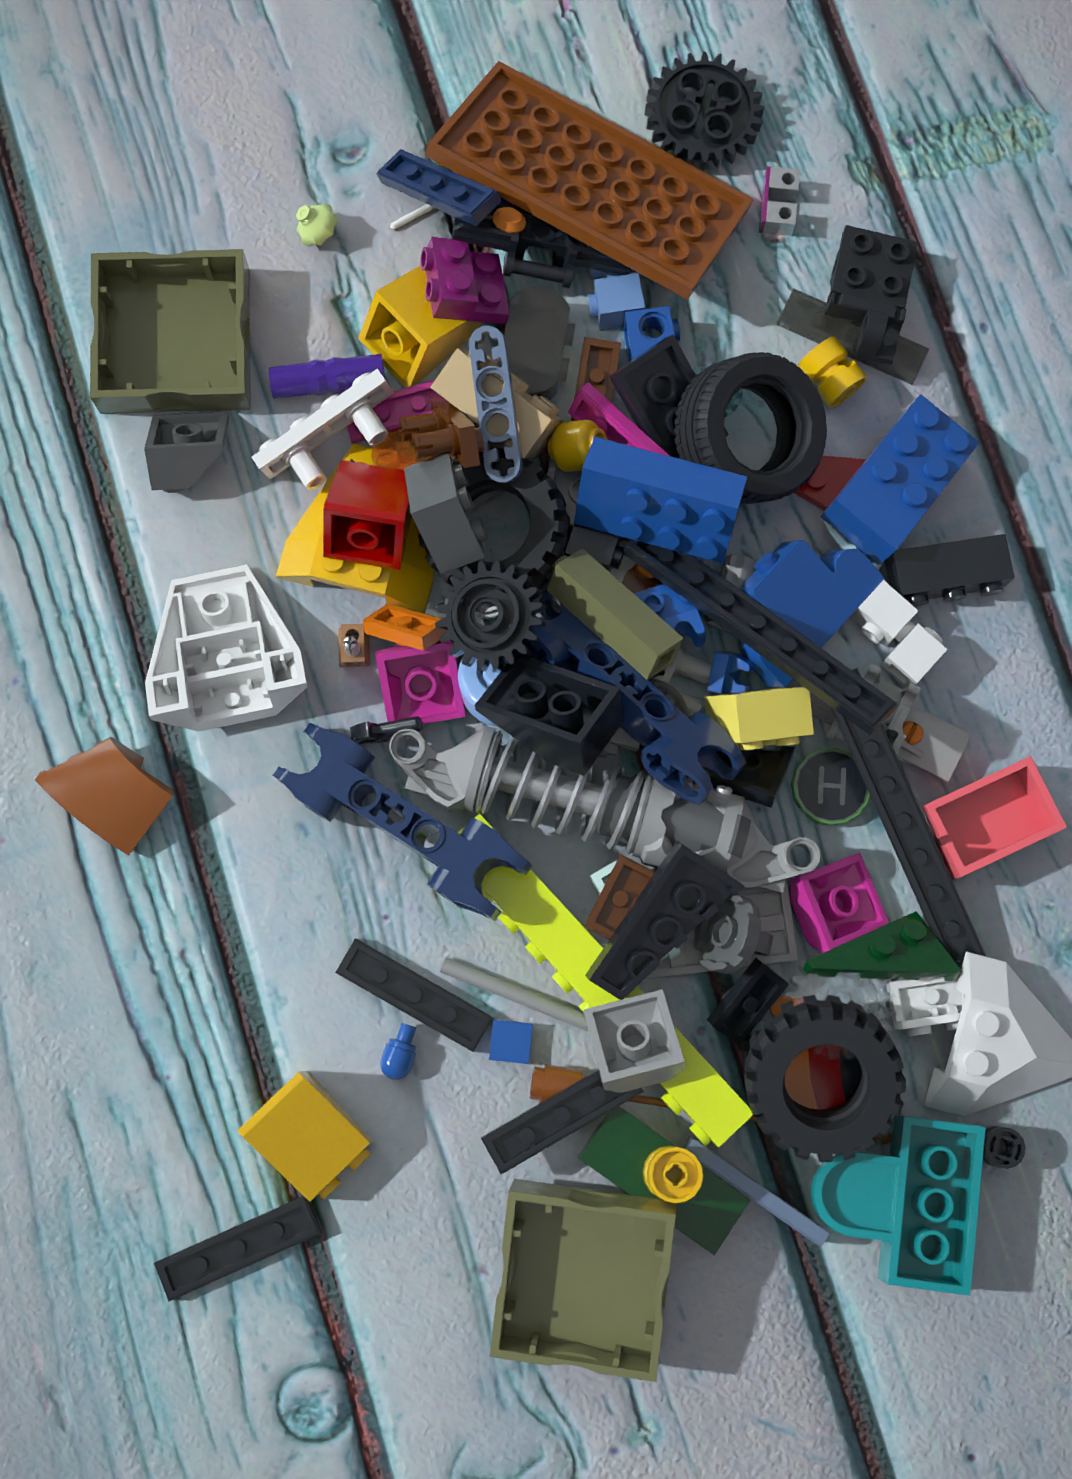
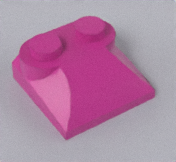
[375,640,466,724]
[789,853,889,954]

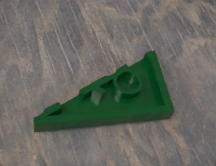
[803,911,962,981]

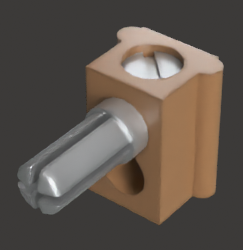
[338,624,370,667]

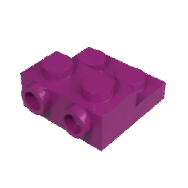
[420,237,510,324]

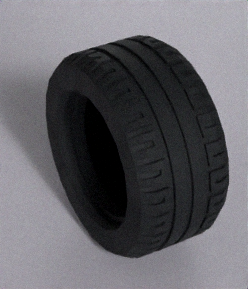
[674,352,827,505]

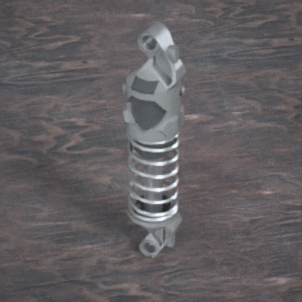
[389,726,820,893]

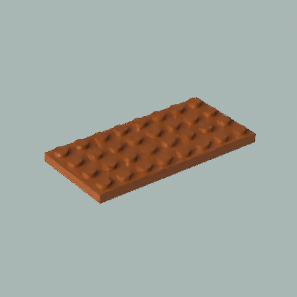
[425,61,753,300]

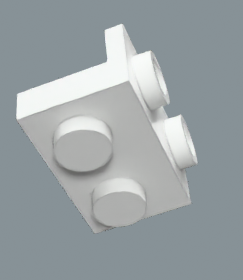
[886,976,966,1037]

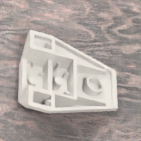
[145,565,308,732]

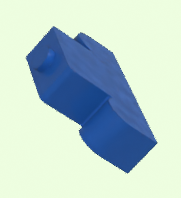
[739,540,885,688]

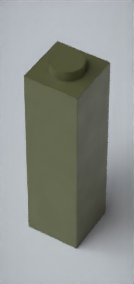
[547,548,684,680]

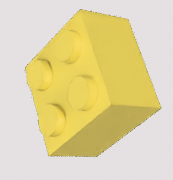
[705,687,814,750]

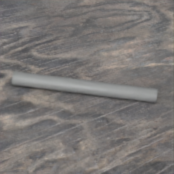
[440,957,588,1031]

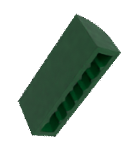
[577,1106,751,1256]

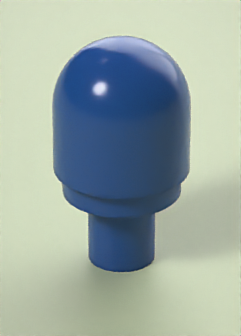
[380,1023,416,1080]

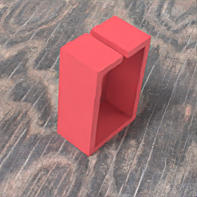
[921,756,1067,880]

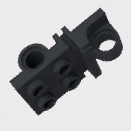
[824,225,918,365]

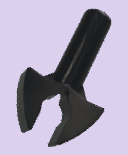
[350,716,423,745]

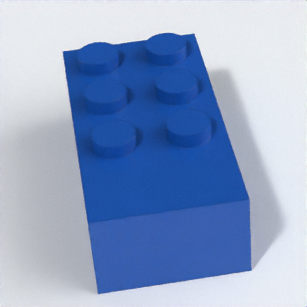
[820,394,980,565]
[573,437,747,564]

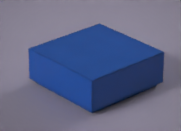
[489,1020,533,1064]

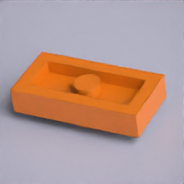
[362,603,448,651]

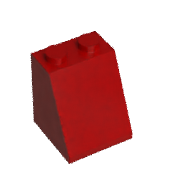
[323,460,412,570]

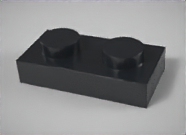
[706,958,789,1046]

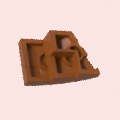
[35,737,174,856]

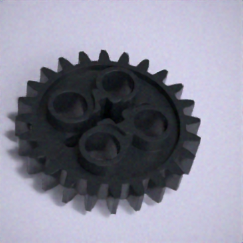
[644,52,764,170]

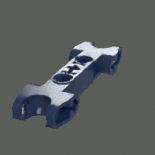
[519,589,746,805]
[272,723,532,921]

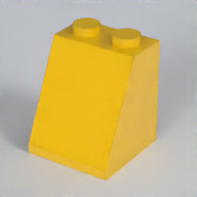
[358,266,483,388]
[237,1071,373,1202]

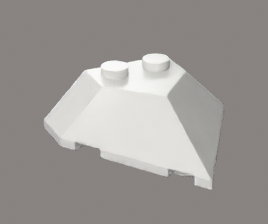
[924,951,1072,1116]

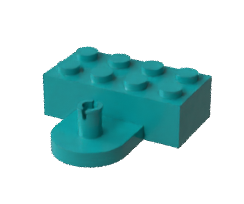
[811,1115,986,1296]

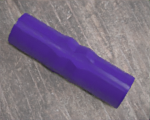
[269,354,385,399]

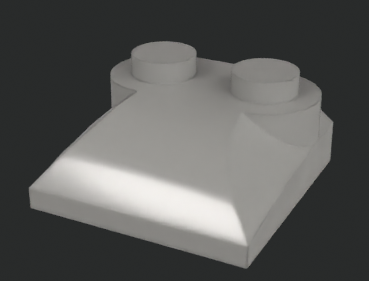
[583,989,685,1092]

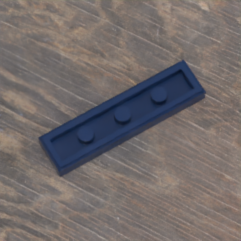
[376,149,501,226]

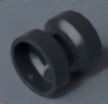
[983,1126,1026,1169]

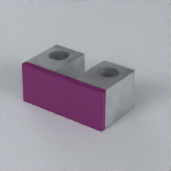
[759,166,800,236]

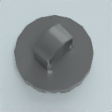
[694,894,774,974]

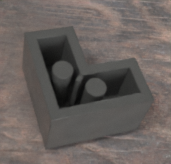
[404,452,488,574]

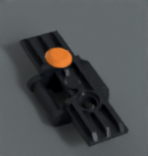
[452,204,631,289]

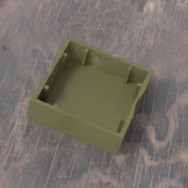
[90,249,251,414]
[490,1179,677,1382]

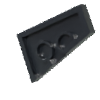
[692,746,795,808]

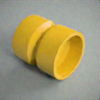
[797,336,868,409]
[643,1146,703,1203]

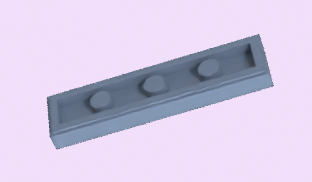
[682,1136,830,1246]

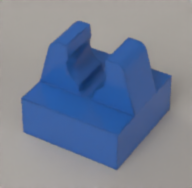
[707,651,756,694]

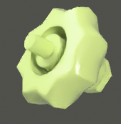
[296,203,338,246]

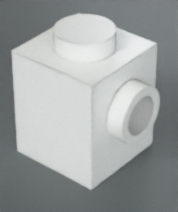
[851,580,919,647]
[880,623,948,688]

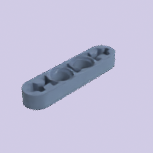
[469,326,523,484]

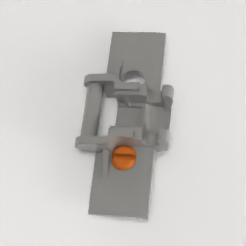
[785,664,972,783]

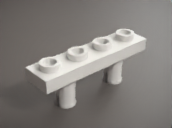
[252,369,394,490]

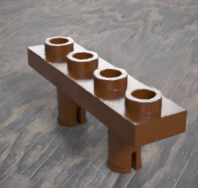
[399,395,484,468]

